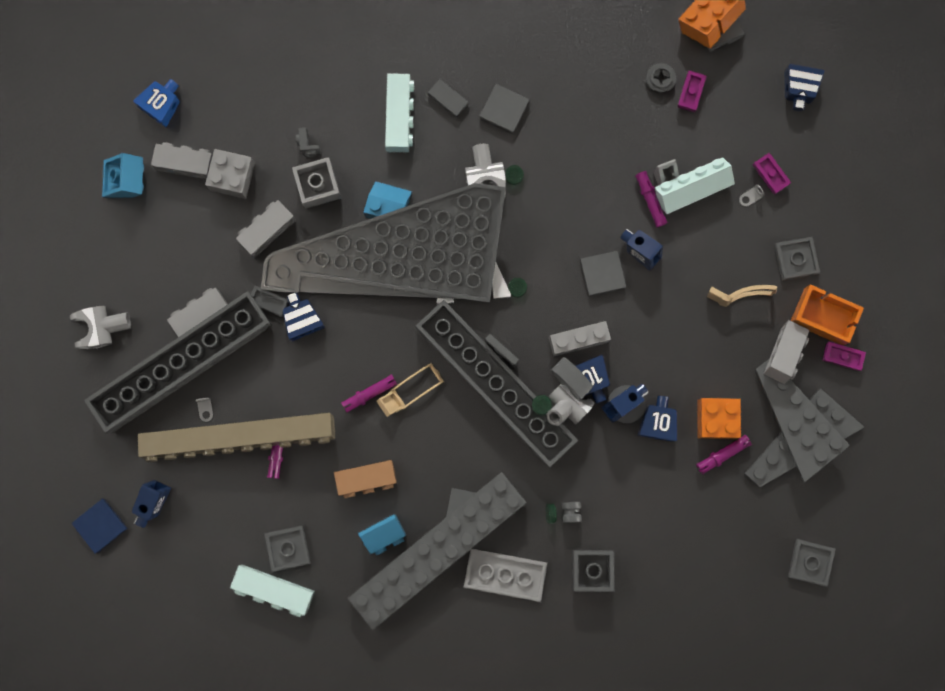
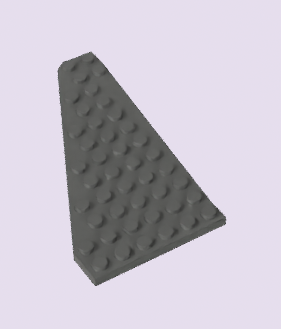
[261,183,506,302]

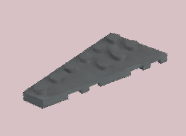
[755,359,850,483]
[744,388,864,487]

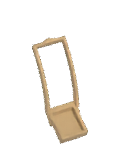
[707,285,777,307]
[377,363,444,417]

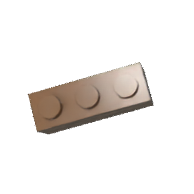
[334,460,397,499]

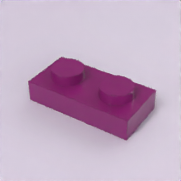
[677,71,706,112]
[752,153,791,195]
[822,342,866,371]

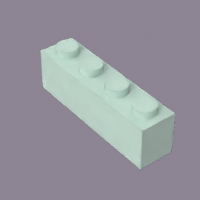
[385,74,414,152]
[655,157,735,214]
[230,565,315,617]

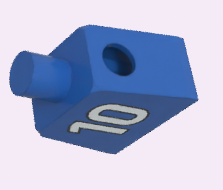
[133,79,180,128]

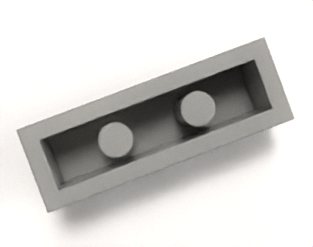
[151,142,213,179]
[236,200,296,258]
[167,288,228,337]
[764,320,809,384]
[549,321,611,357]

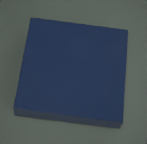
[71,498,128,554]

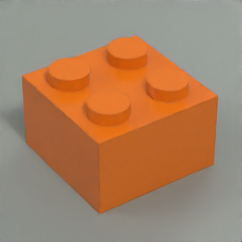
[697,398,741,439]

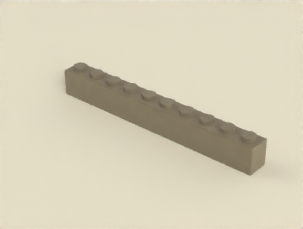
[138,413,335,462]

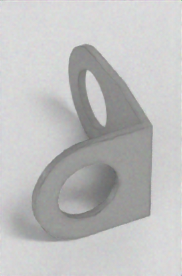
[739,184,764,206]
[195,398,213,422]

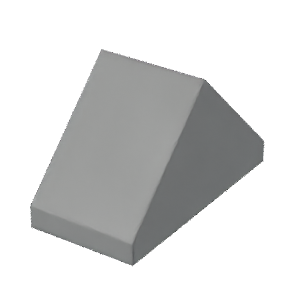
[653,159,679,186]

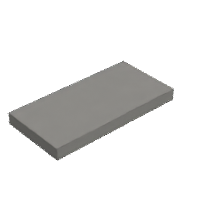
[463,548,547,602]

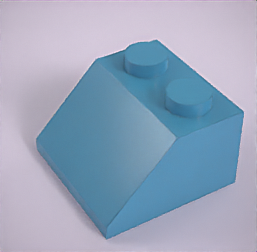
[102,153,144,198]
[364,182,412,219]
[358,515,406,556]

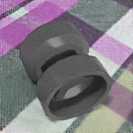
[562,502,582,522]

